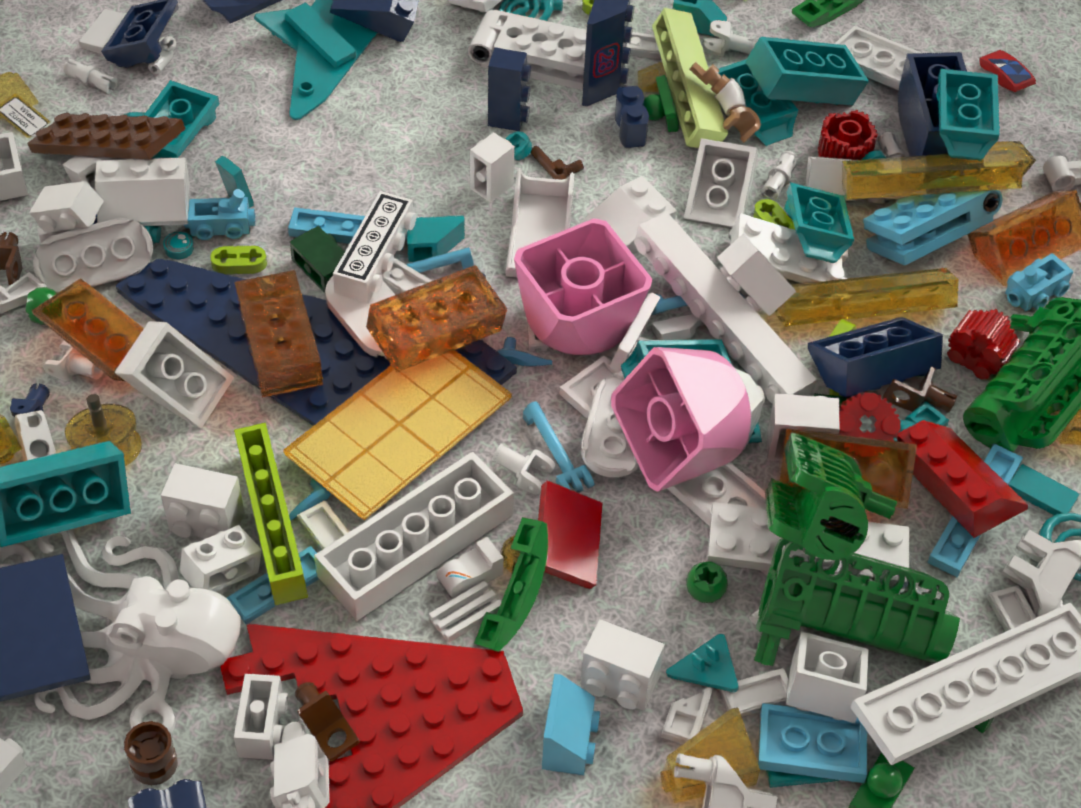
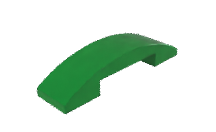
[791,0,864,27]
[474,517,548,652]

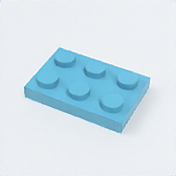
[757,703,867,783]

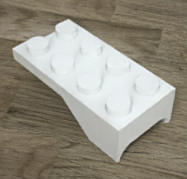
[506,168,574,277]
[728,213,848,295]

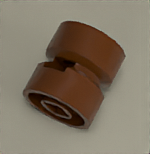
[124,721,178,786]

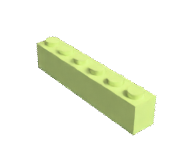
[652,7,728,148]

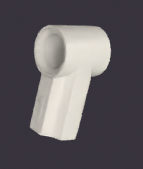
[1043,156,1081,192]

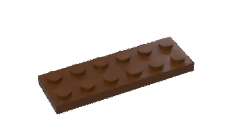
[27,112,186,160]

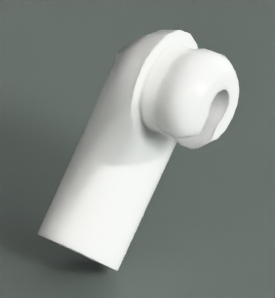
[148,36,176,75]

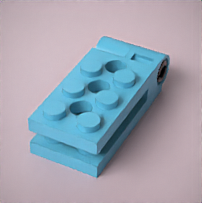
[863,175,1003,266]

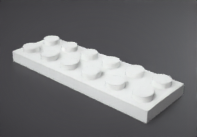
[707,502,909,589]

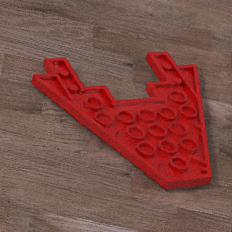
[220,624,523,808]

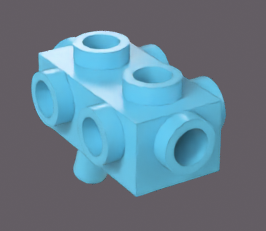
[184,189,256,240]
[1005,253,1073,311]

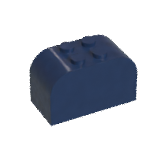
[898,52,976,168]

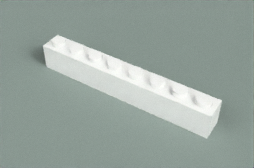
[634,211,817,404]

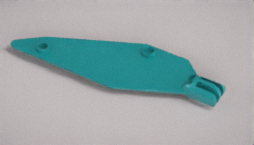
[289,0,377,120]

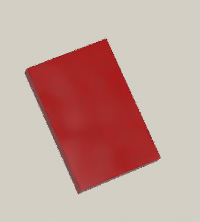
[538,480,603,589]

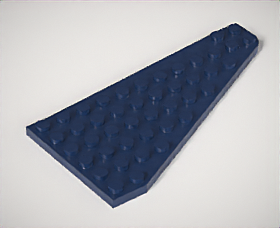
[116,259,517,428]

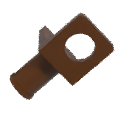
[0,232,23,286]
[882,367,957,413]
[295,682,360,762]

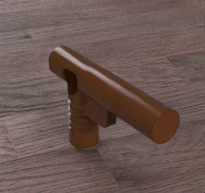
[530,146,584,180]

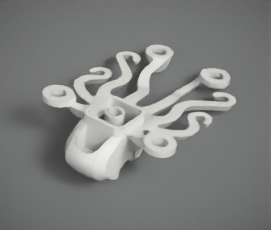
[0,529,241,734]

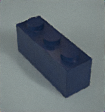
[488,47,531,131]

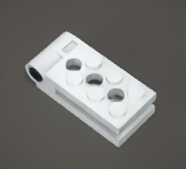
[468,10,586,90]

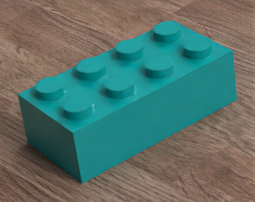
[745,36,869,105]
[0,441,131,547]

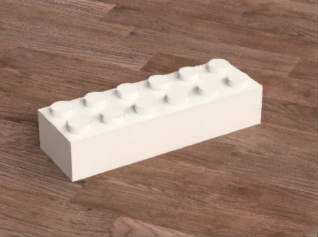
[314,451,514,621]

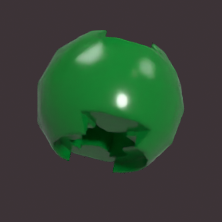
[26,287,61,325]
[686,562,728,603]

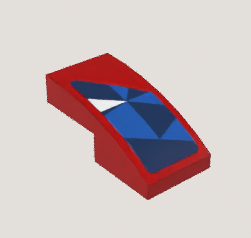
[979,49,1036,92]

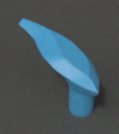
[497,337,553,367]
[289,478,332,521]

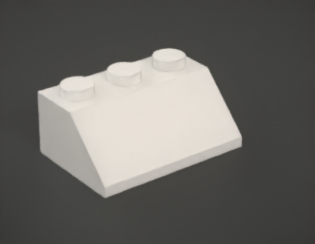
[95,158,190,226]

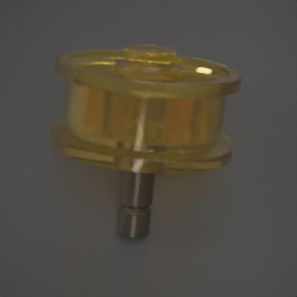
[65,394,142,466]

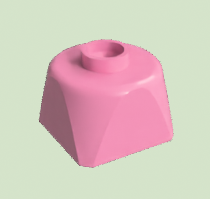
[514,219,652,355]
[611,347,751,492]

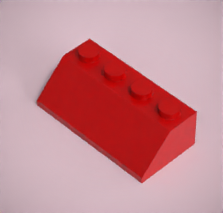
[897,420,1028,538]

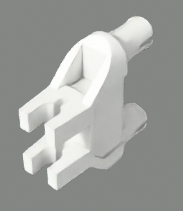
[1001,529,1081,617]
[674,753,778,808]

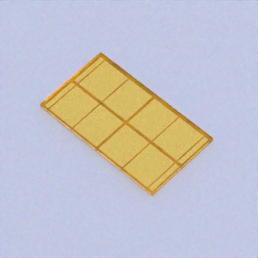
[283,333,512,520]

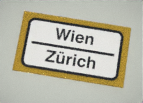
[0,93,50,138]

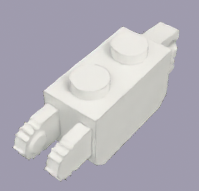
[270,721,330,808]

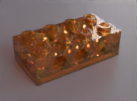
[366,265,507,372]
[235,270,323,398]

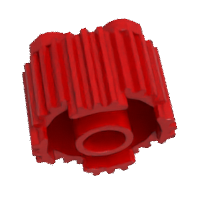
[818,109,878,160]
[947,308,1020,379]
[836,392,901,457]

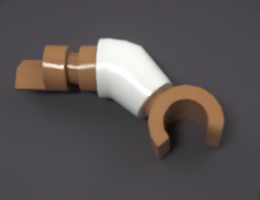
[689,62,761,143]

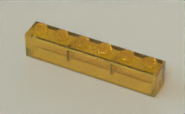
[842,150,1023,200]
[775,268,959,327]

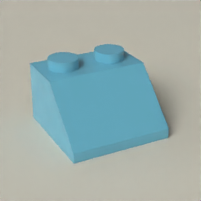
[542,674,600,776]

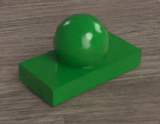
[643,75,679,132]
[848,752,915,808]

